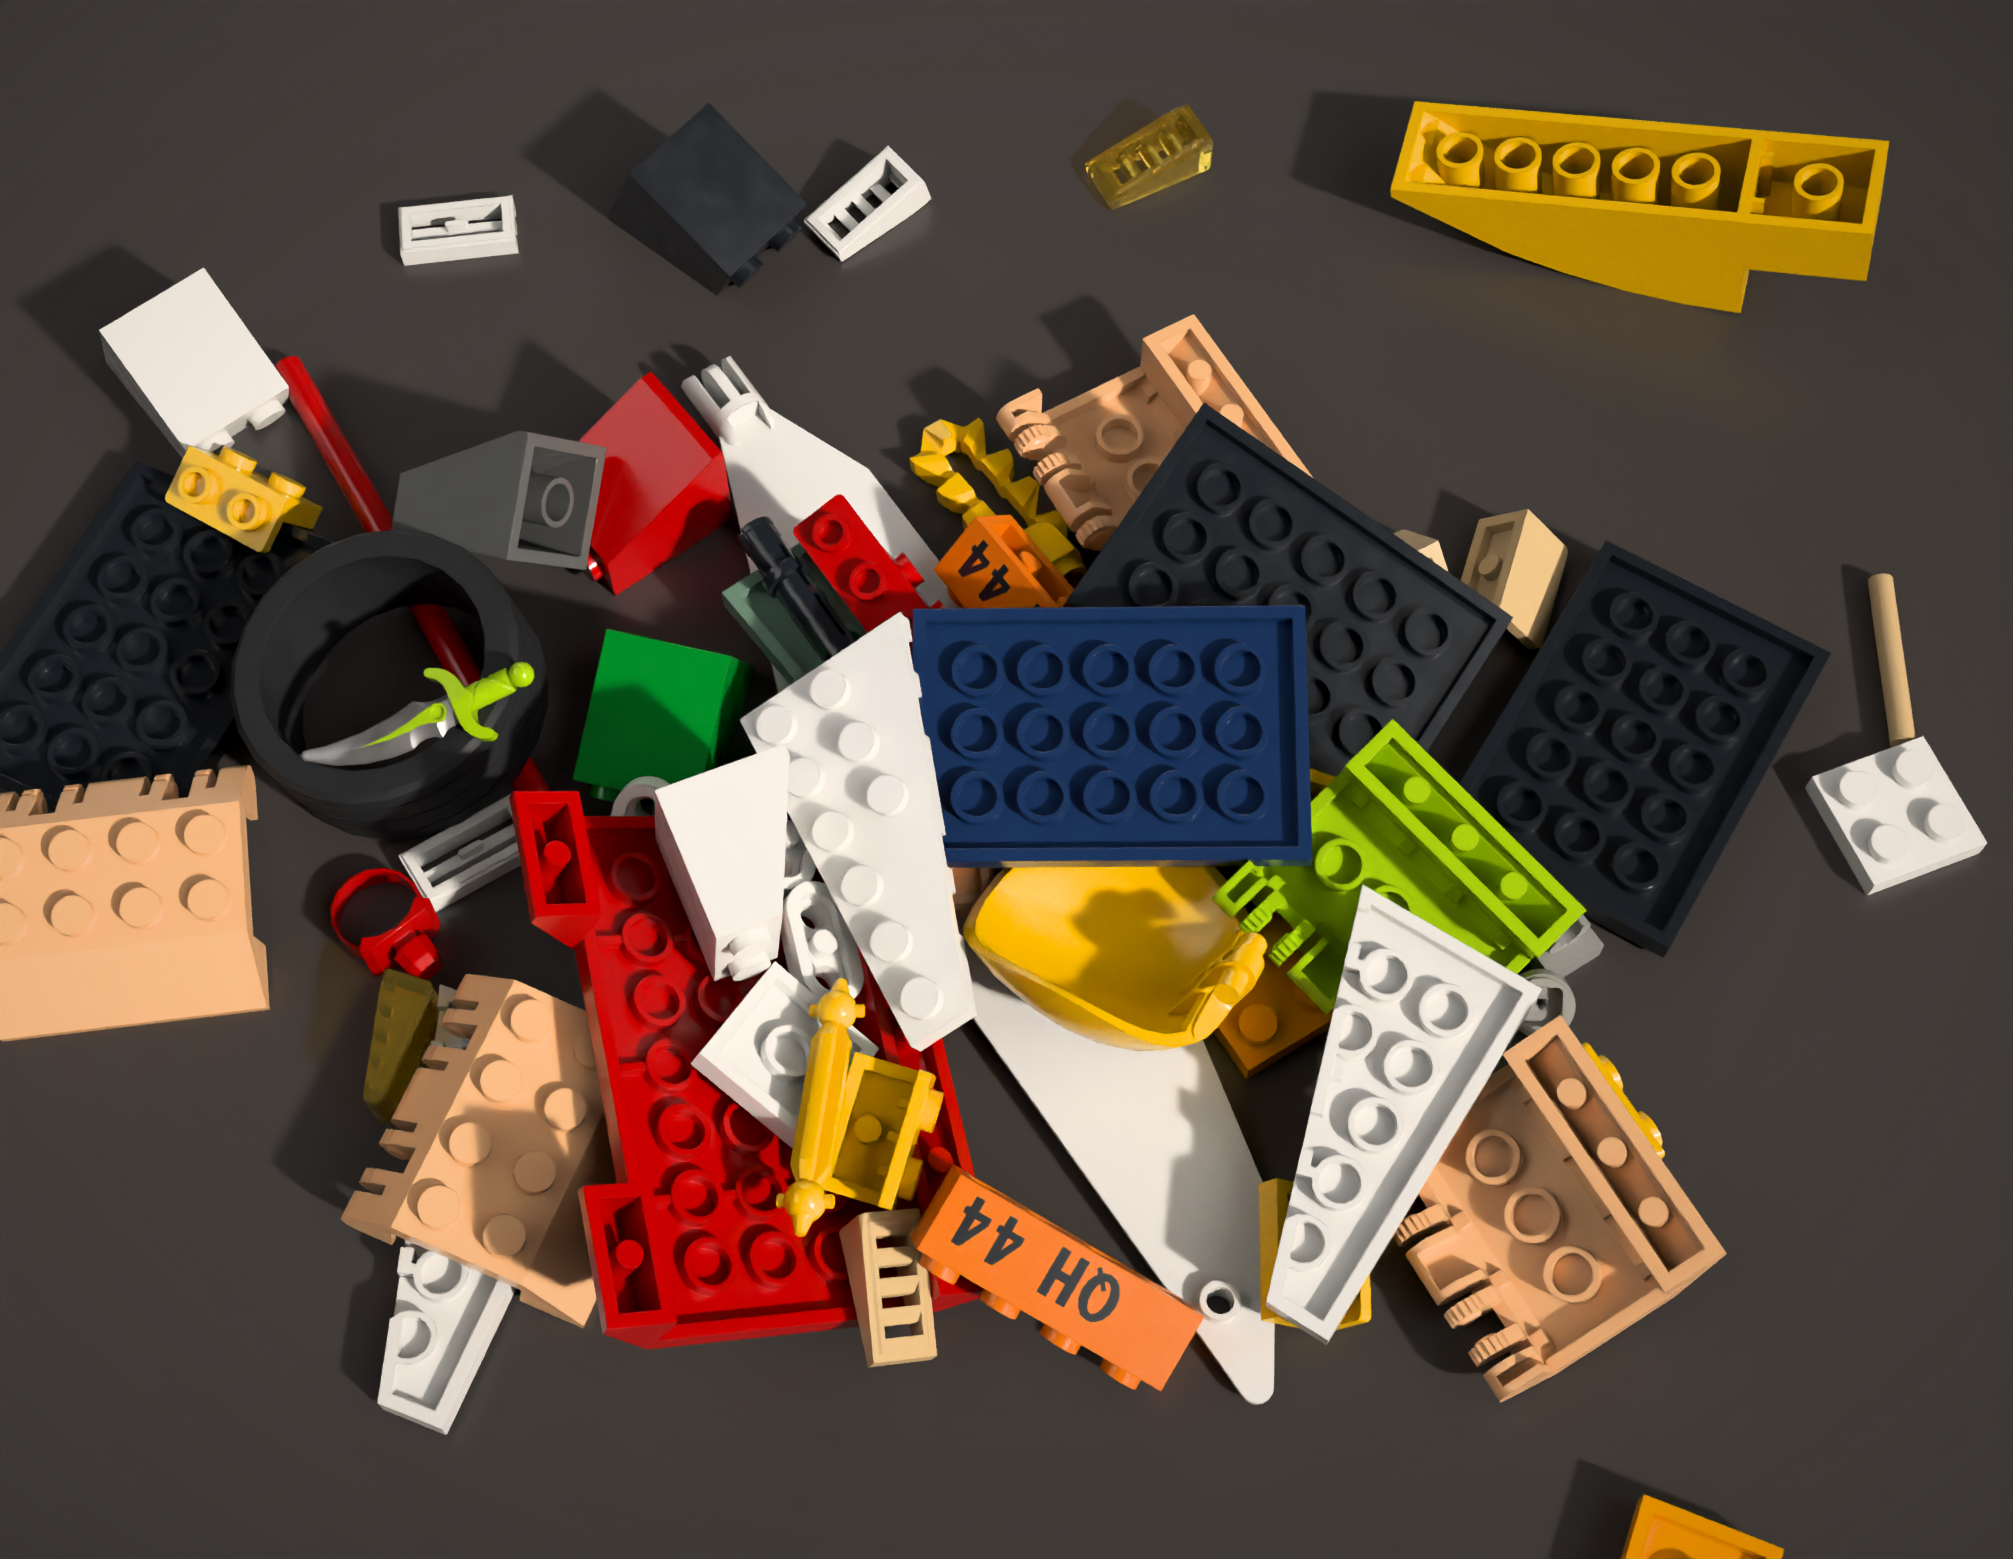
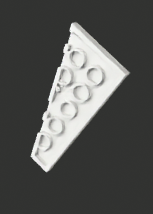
[739,612,977,1051]
[1265,885,1542,1345]
[377,984,516,1435]

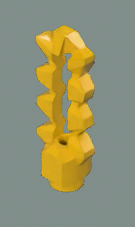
[909,418,1088,589]

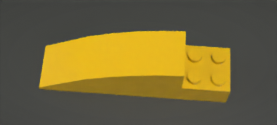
[1390,101,1889,314]

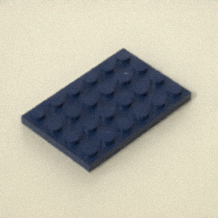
[912,605,1312,868]

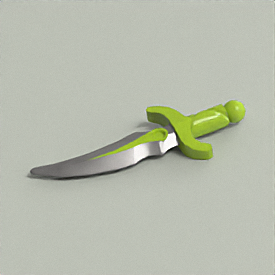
[300,662,535,766]

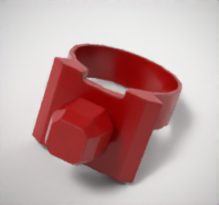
[331,868,443,983]

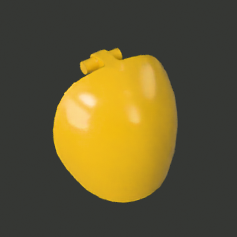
[963,866,1267,1051]

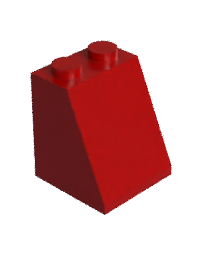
[578,372,734,596]

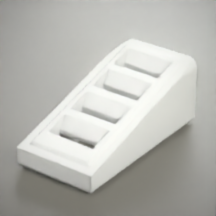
[803,146,931,262]

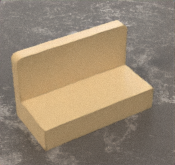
[1461,509,1568,650]

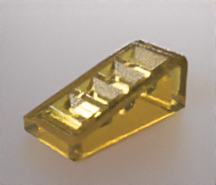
[1085,104,1213,210]
[363,969,439,1125]

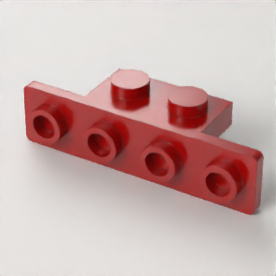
[793,494,947,658]

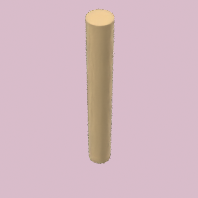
[1868,573,1916,747]

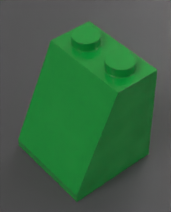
[572,629,755,811]

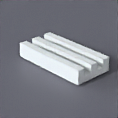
[398,195,519,266]
[398,793,521,912]

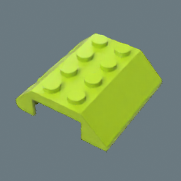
[1211,719,1587,1015]

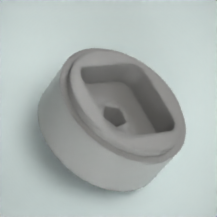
[1519,969,1576,1036]

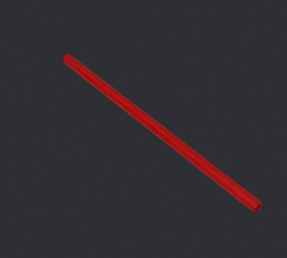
[275,356,550,791]

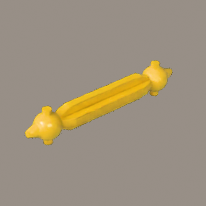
[776,978,865,1237]

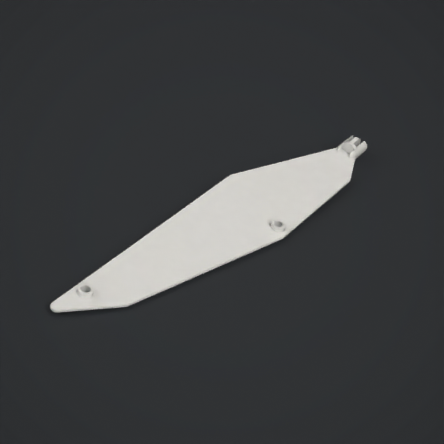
[681,356,1275,1405]

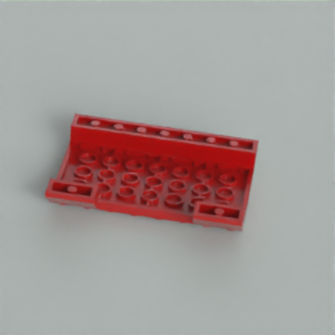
[509,791,984,1350]

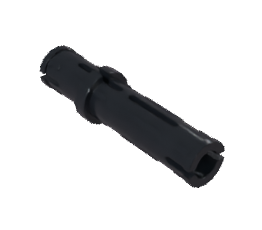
[736,516,855,663]

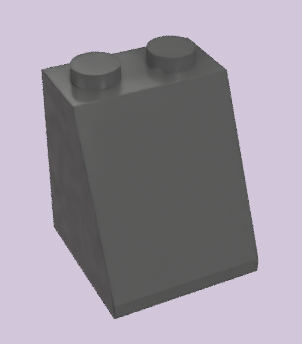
[391,430,607,570]

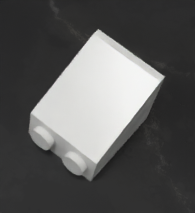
[99,268,289,458]
[654,744,790,981]

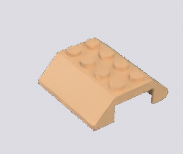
[996,314,1313,551]
[0,765,270,1042]
[340,974,617,1328]
[1393,1015,1727,1402]

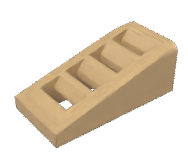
[839,1208,937,1368]

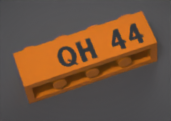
[933,515,1074,608]
[910,1164,1204,1391]

